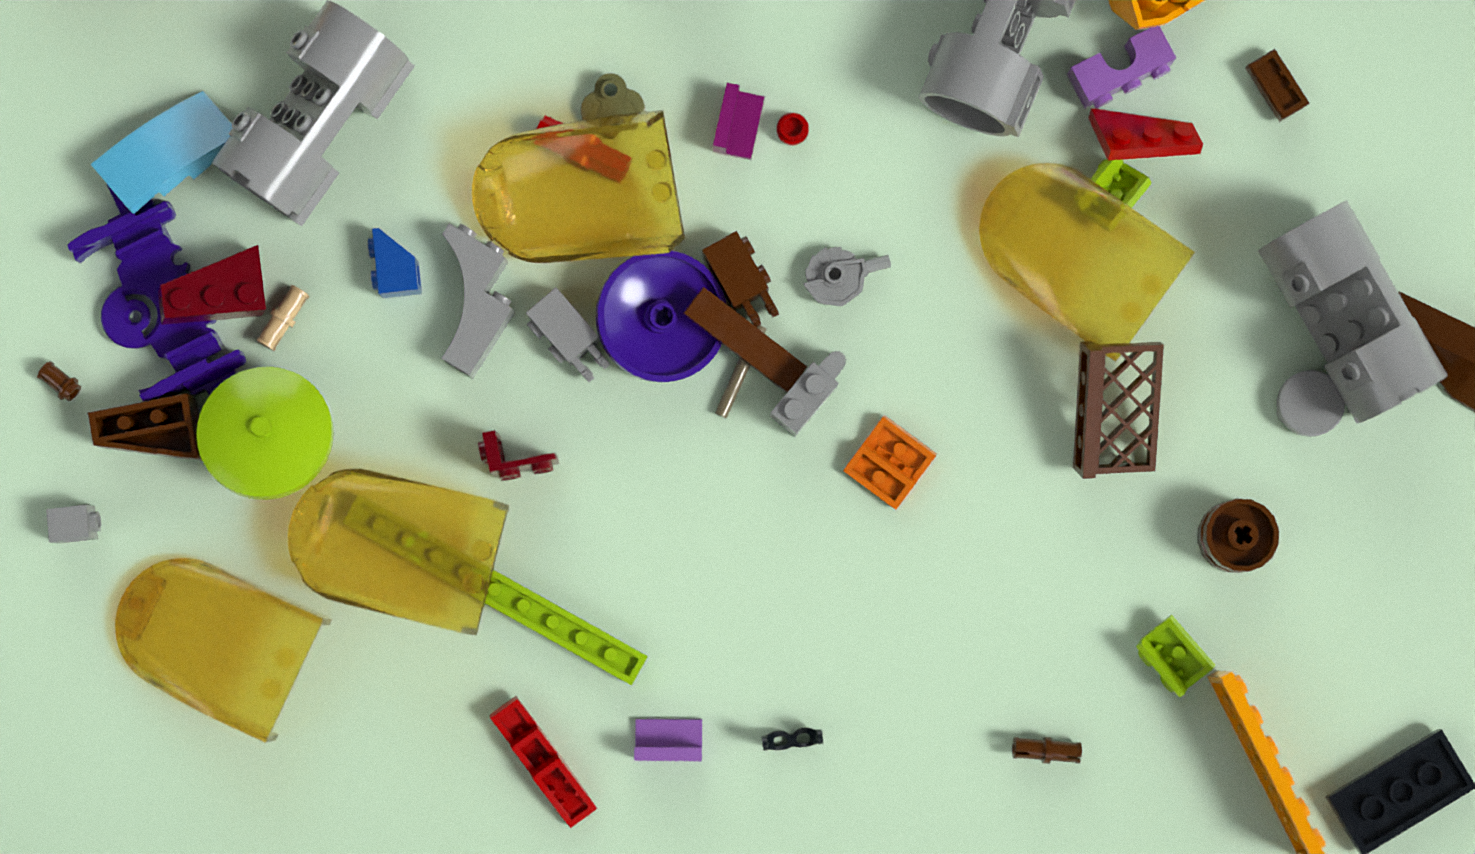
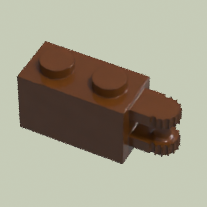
[702,231,779,327]

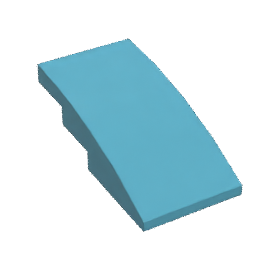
[91,91,232,214]

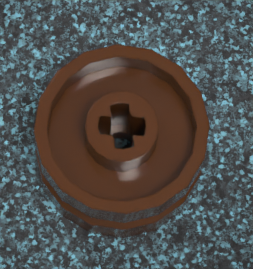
[1197,499,1279,573]

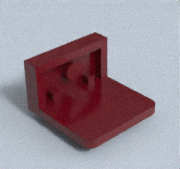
[478,430,559,481]

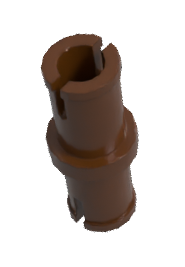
[1012,737,1082,764]

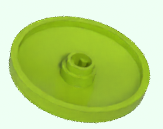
[197,367,334,500]

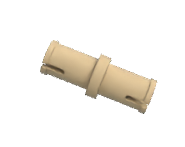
[256,285,310,351]

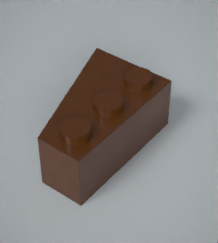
[88,393,202,461]

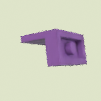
[634,719,702,761]

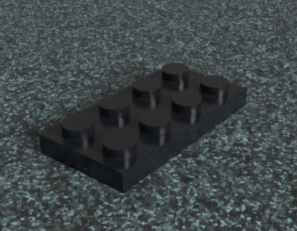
[1325,729,1475,854]

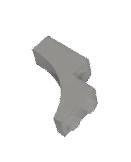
[442,223,515,379]

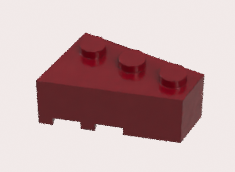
[158,245,266,325]

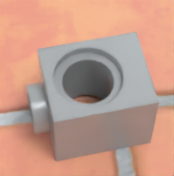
[46,505,102,544]

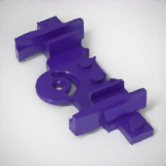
[67,185,246,402]

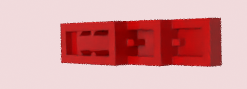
[489,695,598,829]

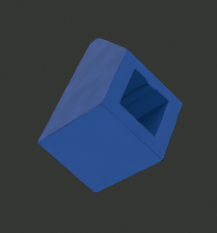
[368,228,422,298]

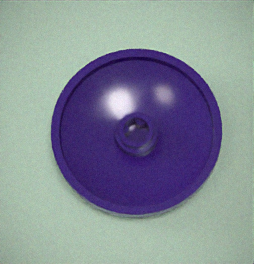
[596,250,726,383]

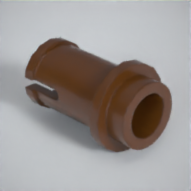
[37,361,81,401]

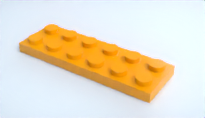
[1207,671,1326,854]

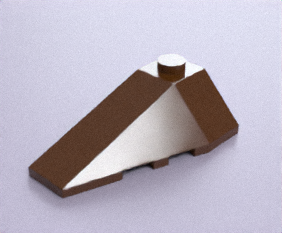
[1398,291,1475,412]

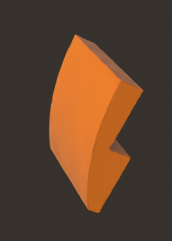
[843,415,937,510]

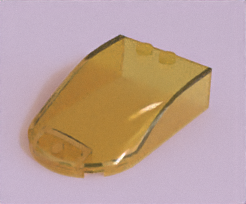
[472,110,685,263]
[979,163,1195,362]
[288,469,509,636]
[115,558,332,743]

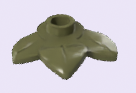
[581,73,646,139]

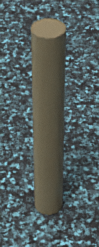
[715,325,766,419]

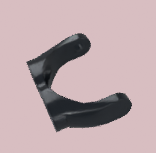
[762,728,823,751]

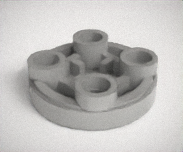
[1277,370,1345,437]

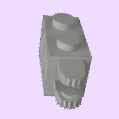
[526,287,610,382]
[770,350,846,437]

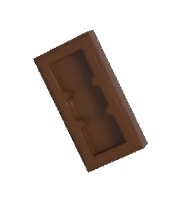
[1245,49,1310,122]

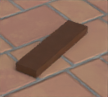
[682,287,807,393]

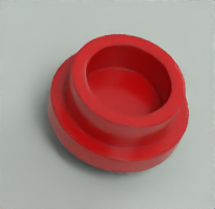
[776,113,809,146]

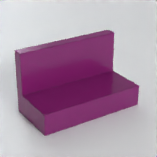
[713,82,765,160]

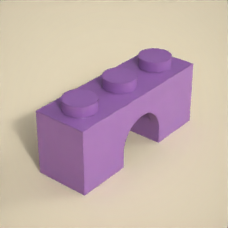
[1067,26,1176,109]

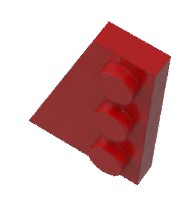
[1088,108,1203,161]

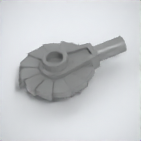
[803,247,891,306]

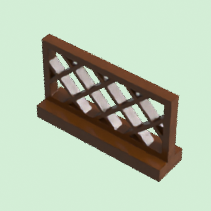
[1073,341,1164,479]

